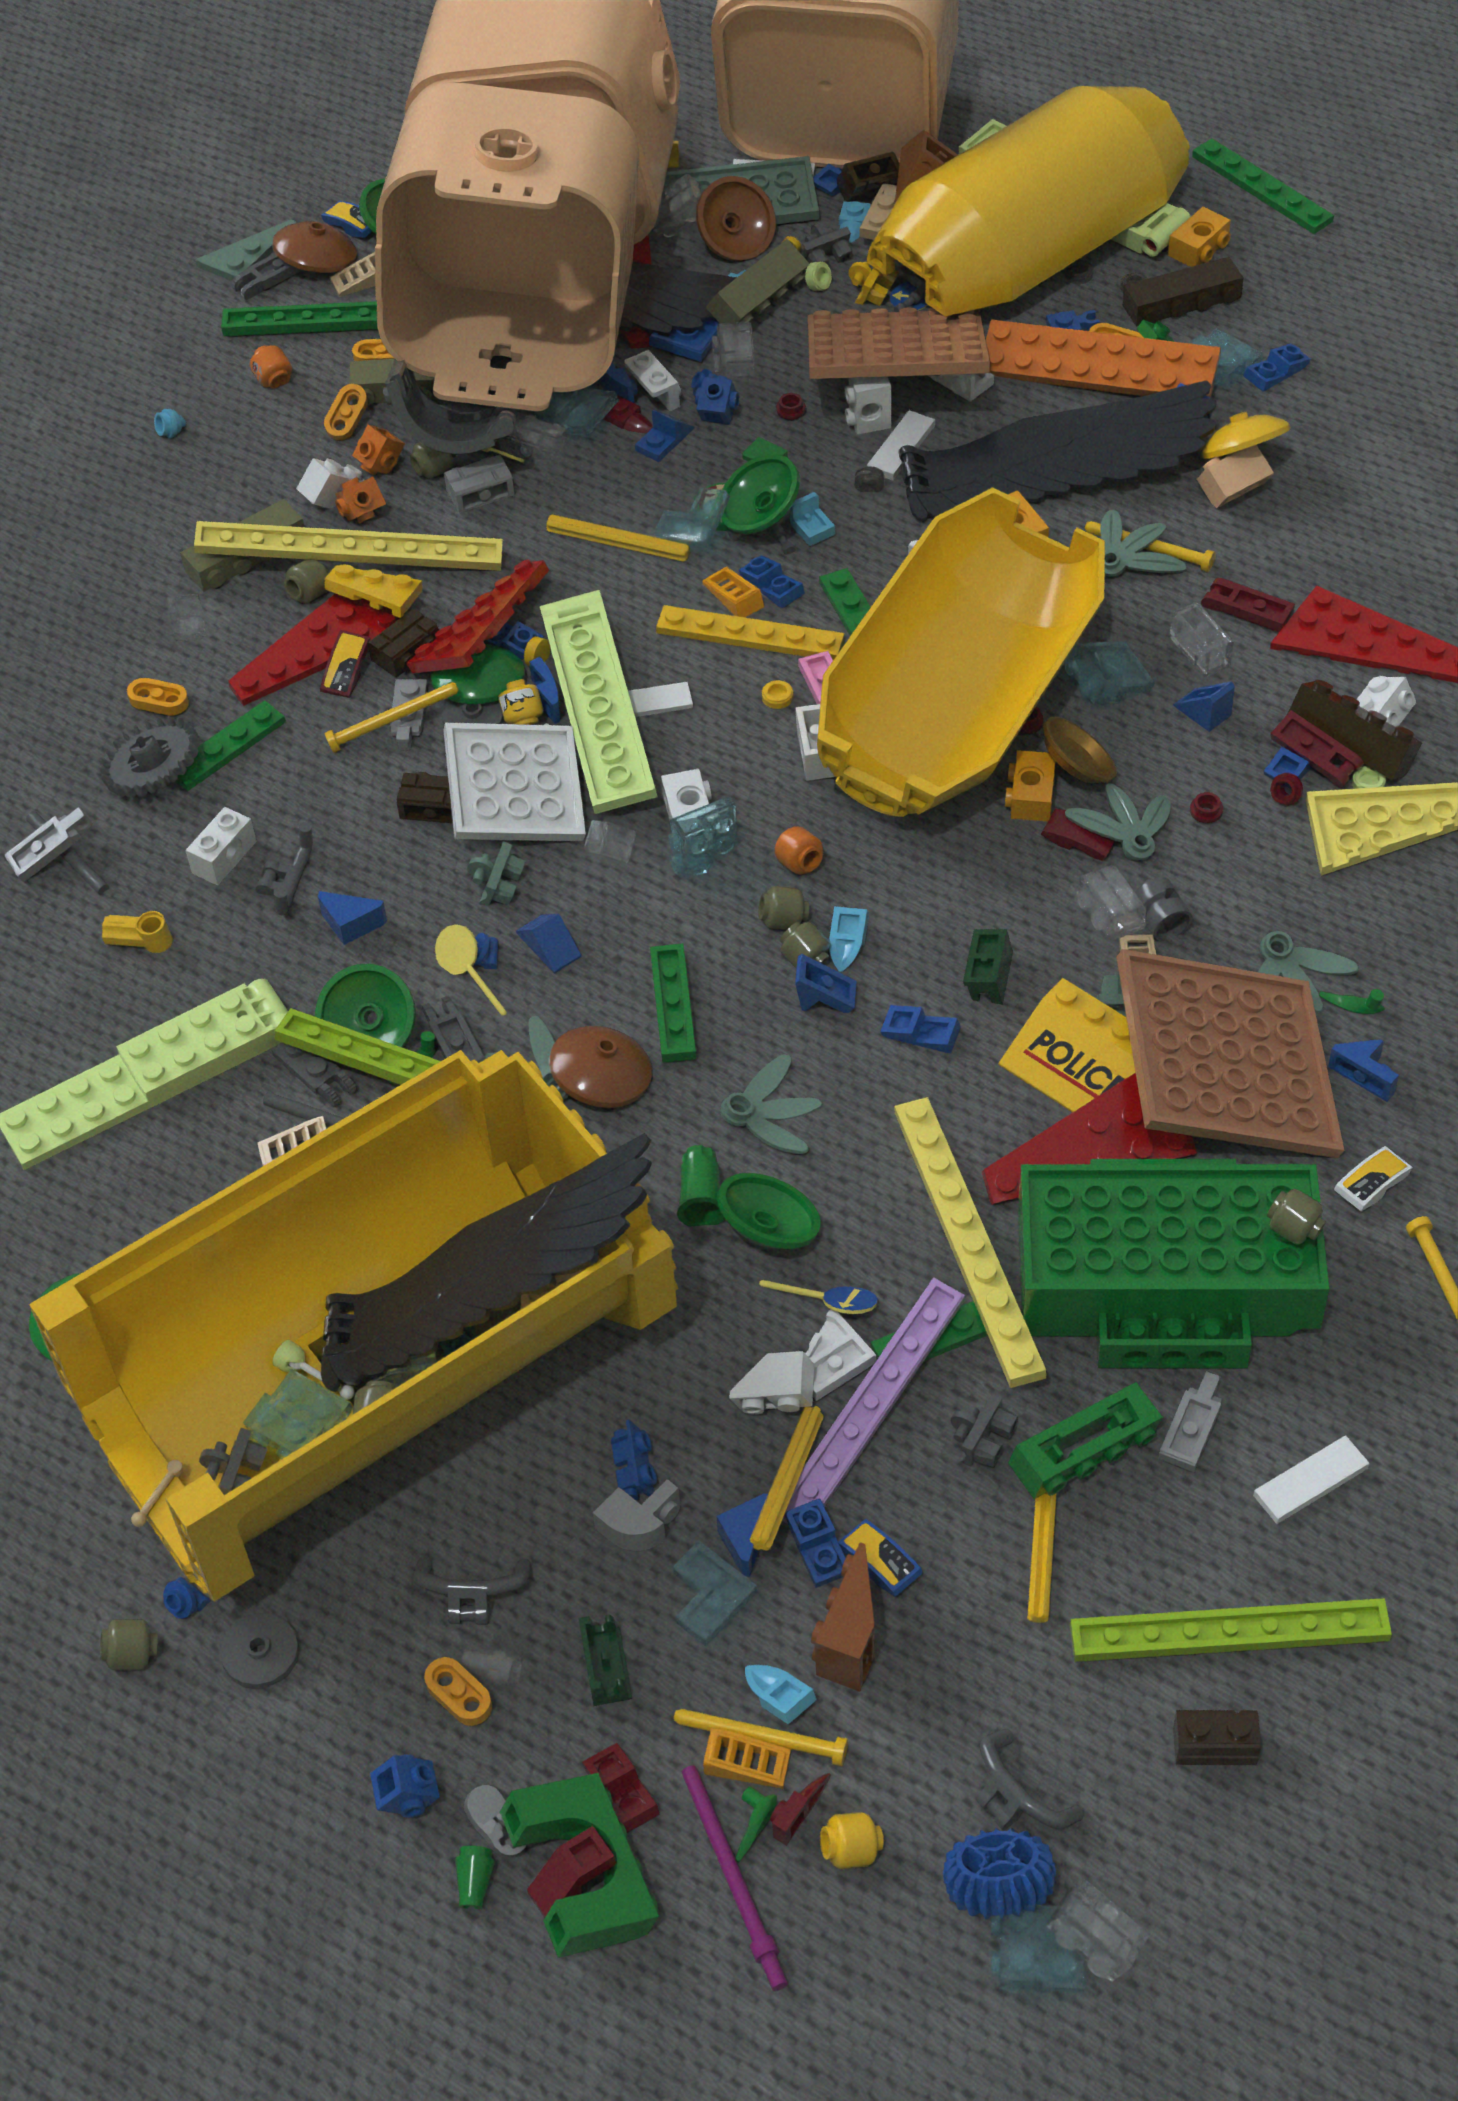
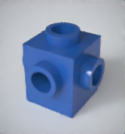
[695,376,740,425]
[370,1755,440,1818]

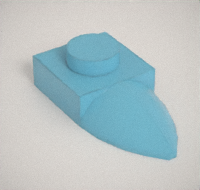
[839,201,871,244]
[829,906,869,972]
[745,1665,816,1724]

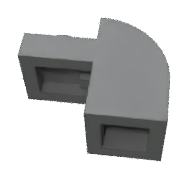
[593,1479,680,1551]

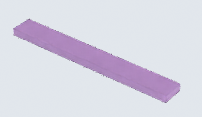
[782,1277,965,1524]

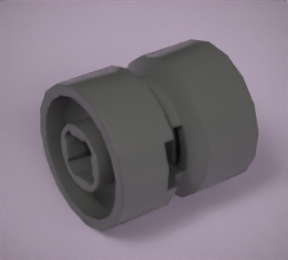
[1132,877,1193,941]

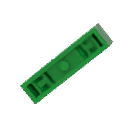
[1008,1382,1163,1499]

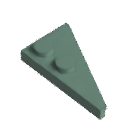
[196,219,296,281]

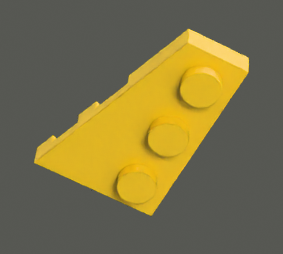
[325,564,422,618]

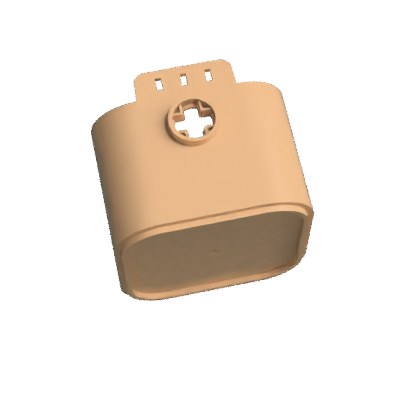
[405,0,680,244]
[711,0,959,169]
[375,82,639,411]

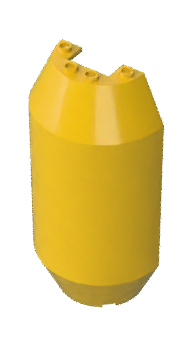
[867,86,1190,317]
[817,487,1105,817]

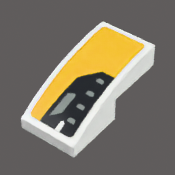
[1334,1146,1412,1211]

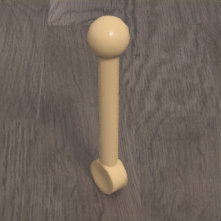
[131,1460,183,1527]

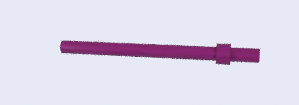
[681,1765,788,1991]

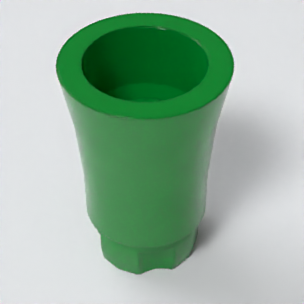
[677,1145,724,1227]

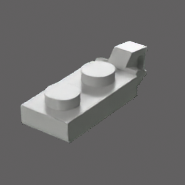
[390,679,428,750]
[5,807,93,882]
[1158,1371,1222,1472]

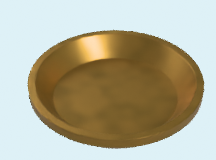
[1043,717,1117,783]

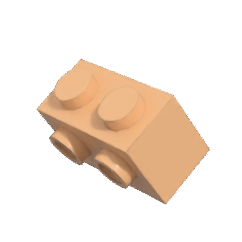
[1197,445,1274,508]

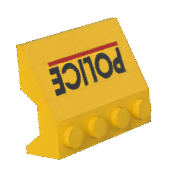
[998,978,1135,1113]

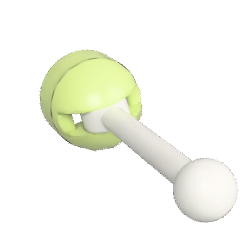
[273,1340,355,1400]

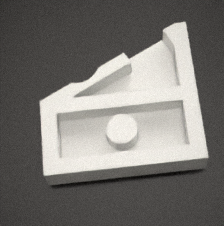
[805,1309,876,1401]

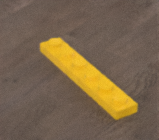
[656,605,845,660]

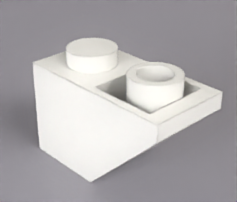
[296,458,364,509]
[729,1351,814,1414]

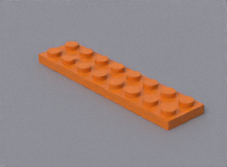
[986,320,1221,398]

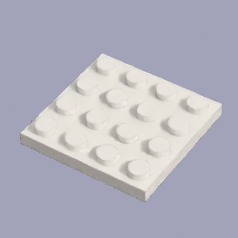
[443,723,586,841]

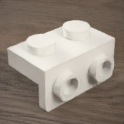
[625,350,681,411]
[928,373,994,402]
[1357,676,1416,727]

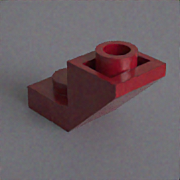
[527,1826,616,1918]

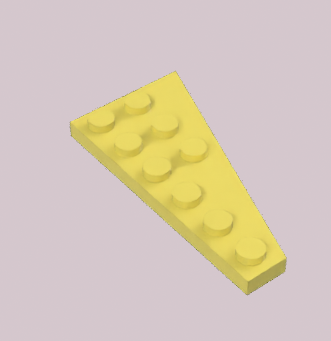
[1305,782,1458,876]

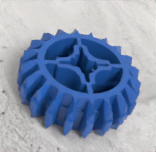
[943,1828,1056,1920]

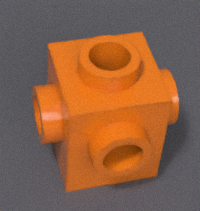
[352,424,405,475]
[335,476,386,523]

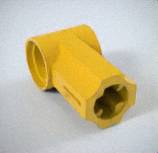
[102,911,173,953]

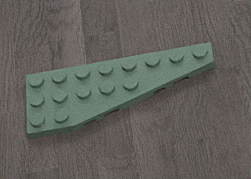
[658,156,819,224]

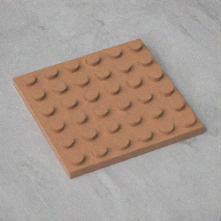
[808,307,990,379]
[1116,949,1345,1158]

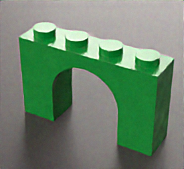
[500,1773,659,1958]

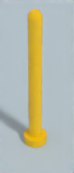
[1085,521,1216,573]
[325,682,459,753]
[1406,1216,1458,1321]
[674,1709,849,1767]

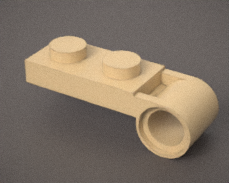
[860,184,897,240]

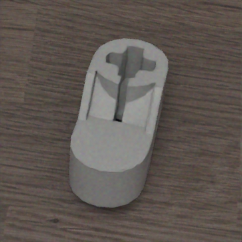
[464,1785,526,1857]

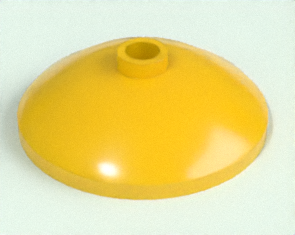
[1202,411,1291,459]

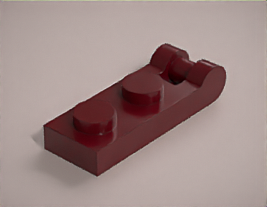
[1201,578,1295,632]
[1271,710,1364,788]

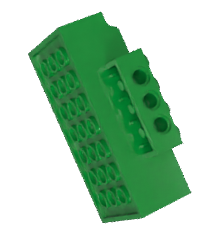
[1018,1159,1329,1368]

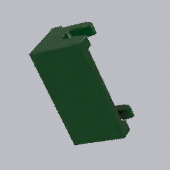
[963,929,1013,1005]
[578,1615,632,1706]

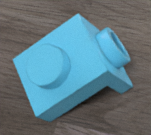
[790,492,835,546]

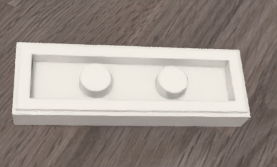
[867,410,935,480]
[628,682,693,717]
[1253,1435,1370,1524]

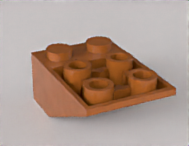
[894,130,958,205]
[811,1542,875,1692]

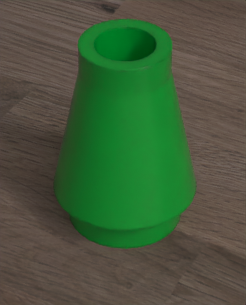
[455,1846,496,1909]

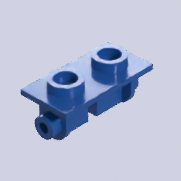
[611,1419,657,1500]

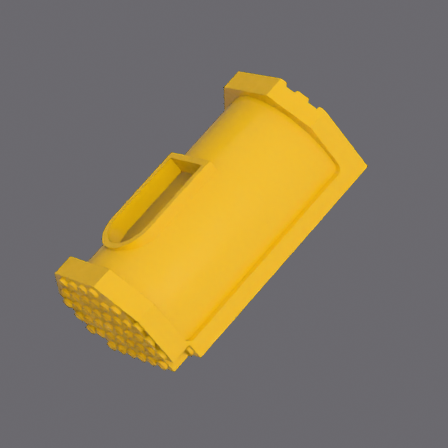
[29,1050,678,1602]

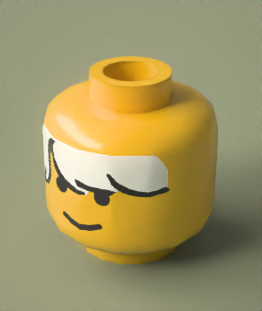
[499,679,544,725]

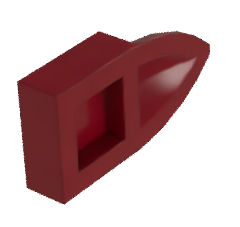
[599,395,653,433]
[770,1773,831,1846]

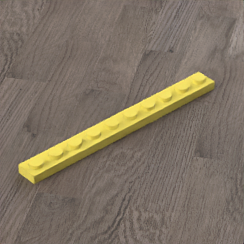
[194,521,503,571]
[894,1097,1046,1388]

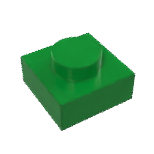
[1137,320,1175,342]

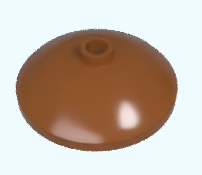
[696,176,776,262]
[272,221,357,273]
[549,1026,652,1108]

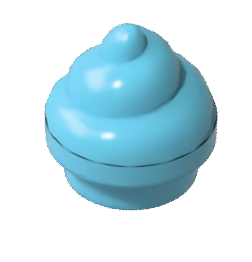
[154,409,186,438]

